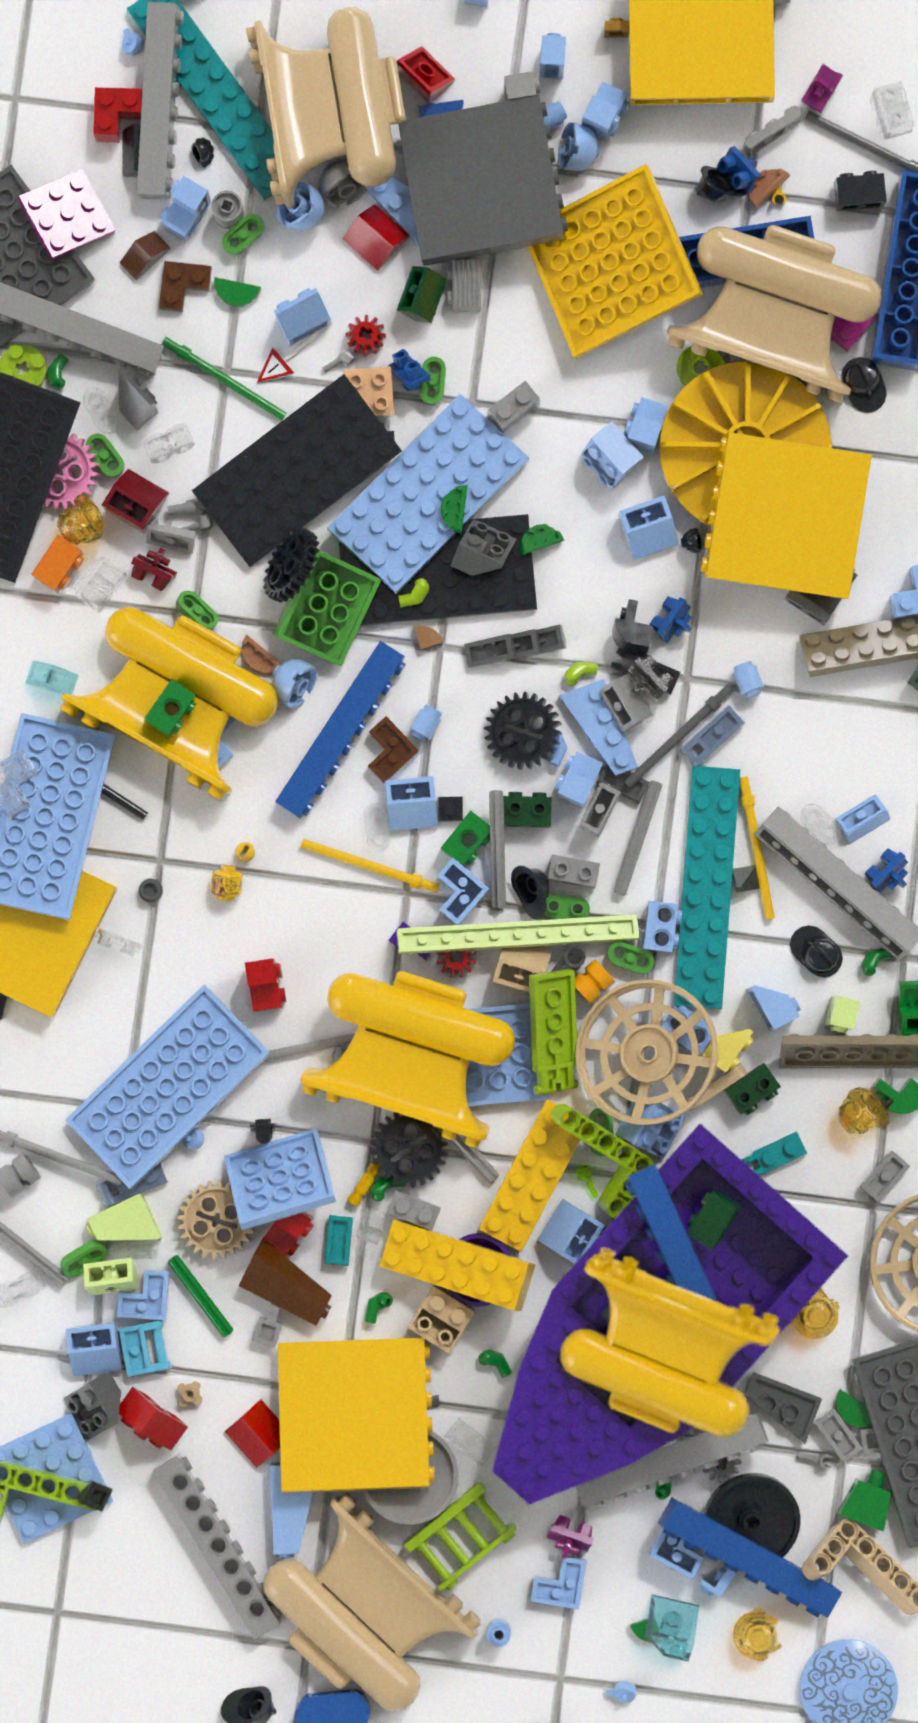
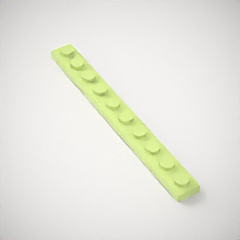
[397,915,639,955]

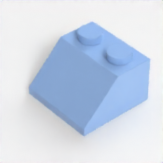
[747,985,801,1031]

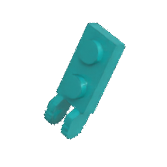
[741,1131,807,1175]

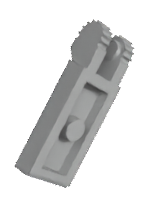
[743,105,802,157]

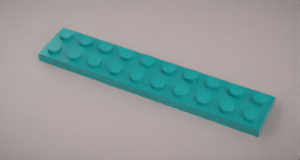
[126,0,275,201]
[673,765,740,1009]

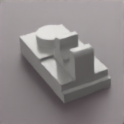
[146,518,196,554]

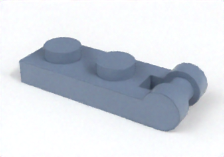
[679,705,745,768]
[96,1163,168,1208]

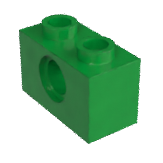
[144,679,197,738]
[440,810,490,866]

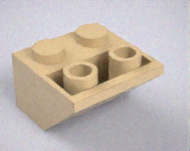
[492,946,552,993]
[408,1285,475,1353]

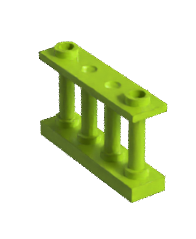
[404,1480,517,1591]

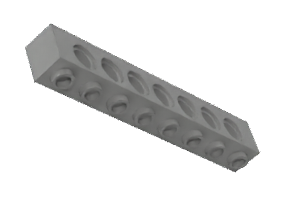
[153,1453,282,1640]

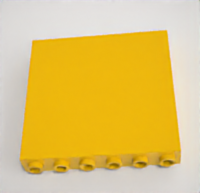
[628,0,775,105]
[700,432,872,599]
[0,871,117,1018]
[278,1338,434,1493]

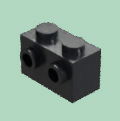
[834,170,887,211]

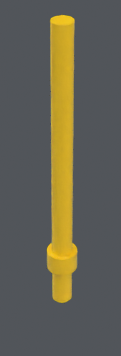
[740,776,775,920]
[301,838,440,893]

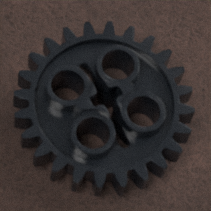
[263,527,320,603]
[484,691,562,770]
[369,1112,448,1188]

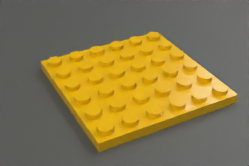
[528,164,703,359]

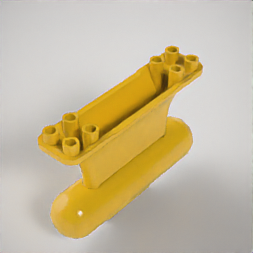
[60,606,279,801]
[300,971,515,1148]
[560,1248,780,1437]

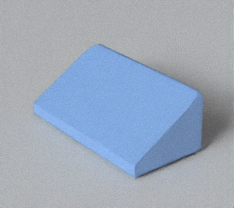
[835,794,890,844]

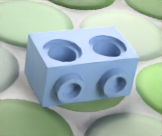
[539,33,566,79]
[642,901,682,953]
[661,1005,711,1056]

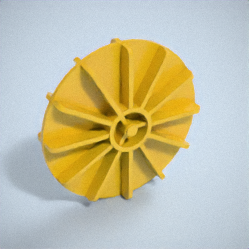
[659,361,832,527]

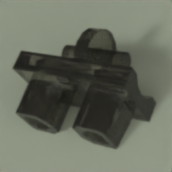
[627,655,673,701]

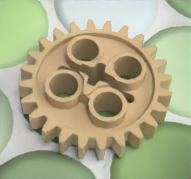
[177,1180,254,1260]

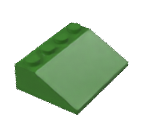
[272,550,382,666]

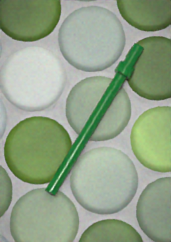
[161,337,287,421]

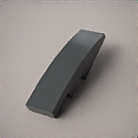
[464,624,566,668]

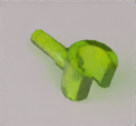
[576,1166,599,1198]

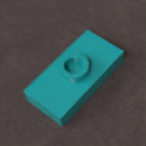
[324,1215,353,1266]

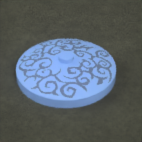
[799,1639,898,1723]

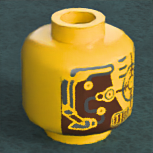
[210,865,243,901]

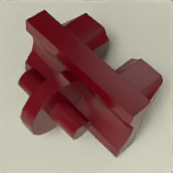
[131,548,178,591]

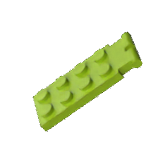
[529,969,579,1096]

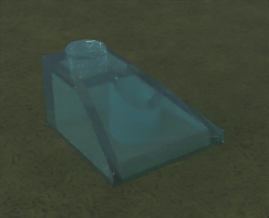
[645,1594,699,1662]

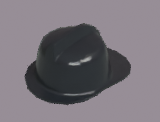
[696,165,747,203]
[842,357,887,413]
[511,866,550,920]
[790,925,843,977]
[221,1686,277,1723]

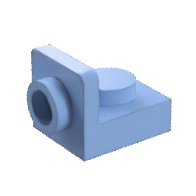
[699,1567,737,1598]

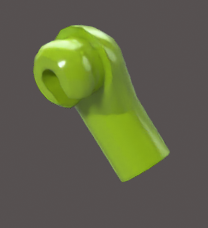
[398,578,429,608]
[564,662,598,686]

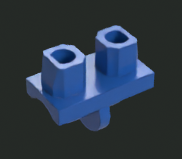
[717,146,761,194]
[388,349,431,391]
[649,596,692,643]
[865,848,908,893]

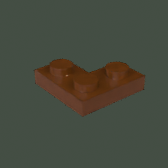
[159,261,212,312]
[368,716,419,784]

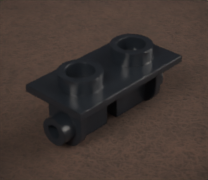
[250,1119,277,1144]

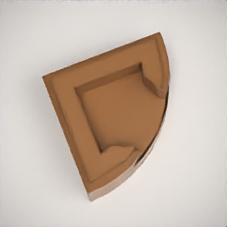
[413,626,444,650]

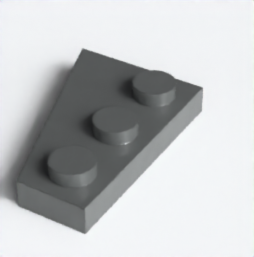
[745,1372,822,1444]

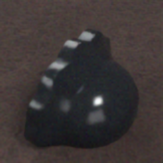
[191,137,214,167]
[681,528,702,553]

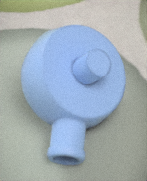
[122,28,143,56]
[183,1128,204,1150]
[606,1681,637,1703]

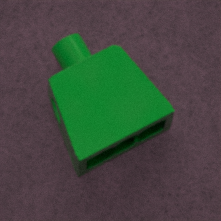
[837,1469,891,1531]

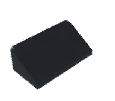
[122,123,140,177]

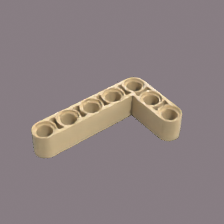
[802,1519,918,1615]

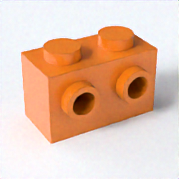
[31,534,84,593]

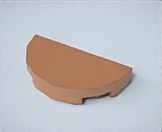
[749,168,790,210]
[241,634,282,674]

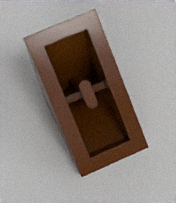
[119,231,171,280]

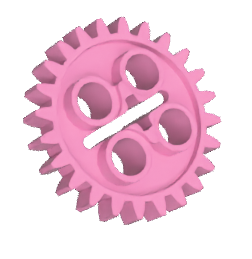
[45,433,100,509]

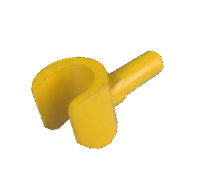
[771,186,786,206]

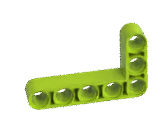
[551,1104,653,1218]
[0,1461,109,1524]

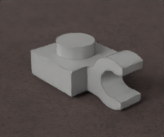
[252,1303,283,1347]

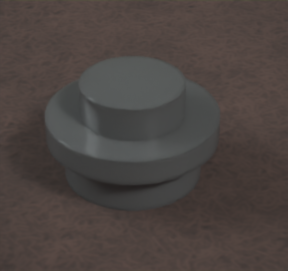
[139,878,163,903]

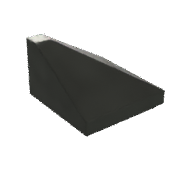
[733,865,760,893]
[76,1481,113,1512]

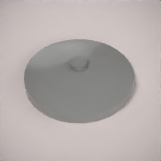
[363,1432,459,1525]

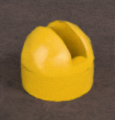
[236,842,255,862]

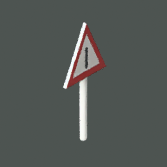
[257,331,319,383]

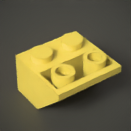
[700,1029,753,1073]

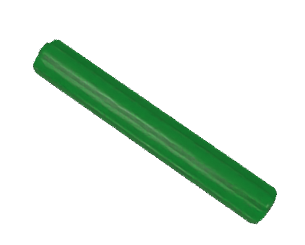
[168,1255,233,1338]

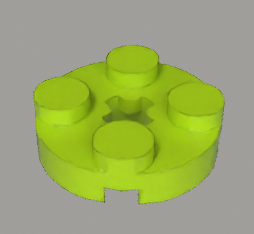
[0,344,47,386]
[677,345,725,386]

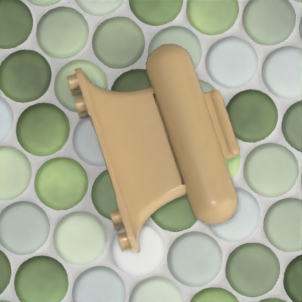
[246,7,406,208]
[667,225,882,403]
[263,1492,481,1711]

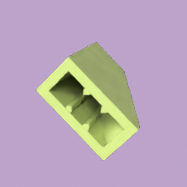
[86,1193,162,1241]

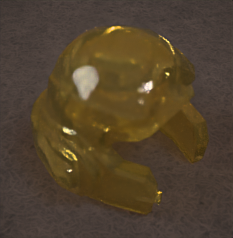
[57,493,105,545]
[838,1087,890,1134]
[790,1288,840,1339]
[733,1608,782,1662]

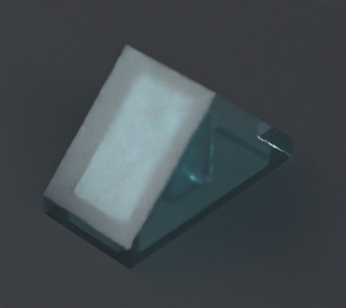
[25,660,79,695]

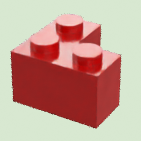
[93,87,143,143]
[245,958,287,1012]
[262,1212,314,1257]
[119,1386,188,1451]

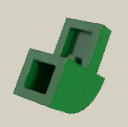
[897,981,918,1036]
[872,1078,918,1114]

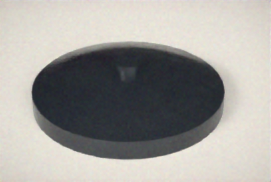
[703,1473,801,1562]

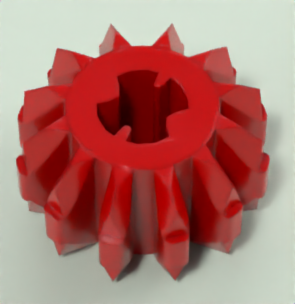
[345,315,386,356]
[436,951,477,978]

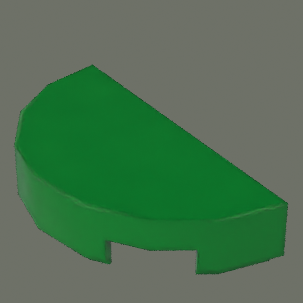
[214,277,262,307]
[441,485,468,534]
[519,524,565,556]
[836,1388,871,1427]

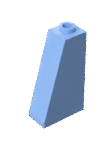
[270,1463,313,1558]

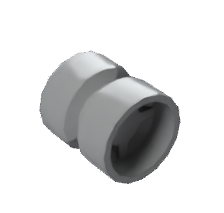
[211,190,244,229]
[0,1153,41,1198]

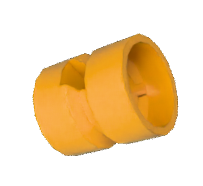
[575,959,615,1004]

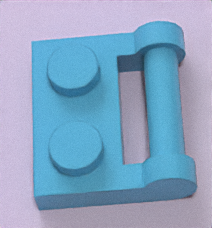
[119,1320,171,1377]

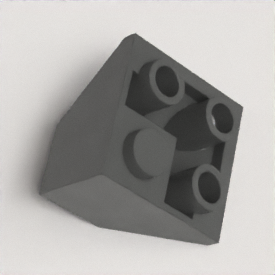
[118,368,158,431]
[451,519,516,576]
[63,1371,121,1440]

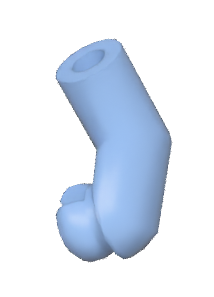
[548,735,567,767]

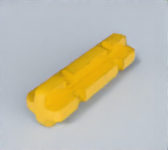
[347,1162,380,1207]

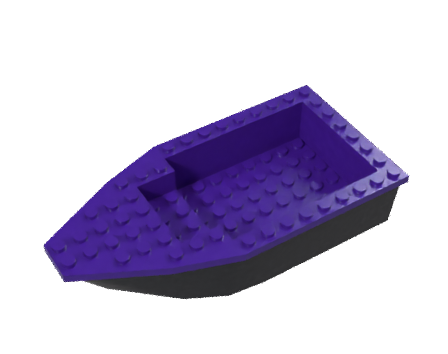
[492,1123,849,1505]

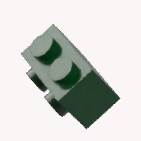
[397,266,447,323]
[503,792,552,828]
[723,1063,781,1115]
[686,1190,742,1250]

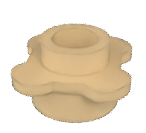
[177,1381,203,1407]

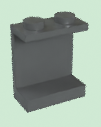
[784,569,858,626]

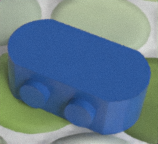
[296,1688,370,1723]

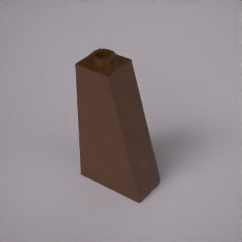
[238,1239,332,1326]

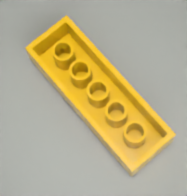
[478,1099,587,1252]
[379,1220,536,1311]

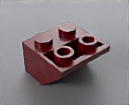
[101,468,170,534]

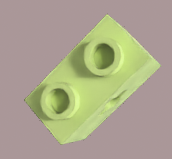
[825,996,860,1034]
[83,1258,139,1296]

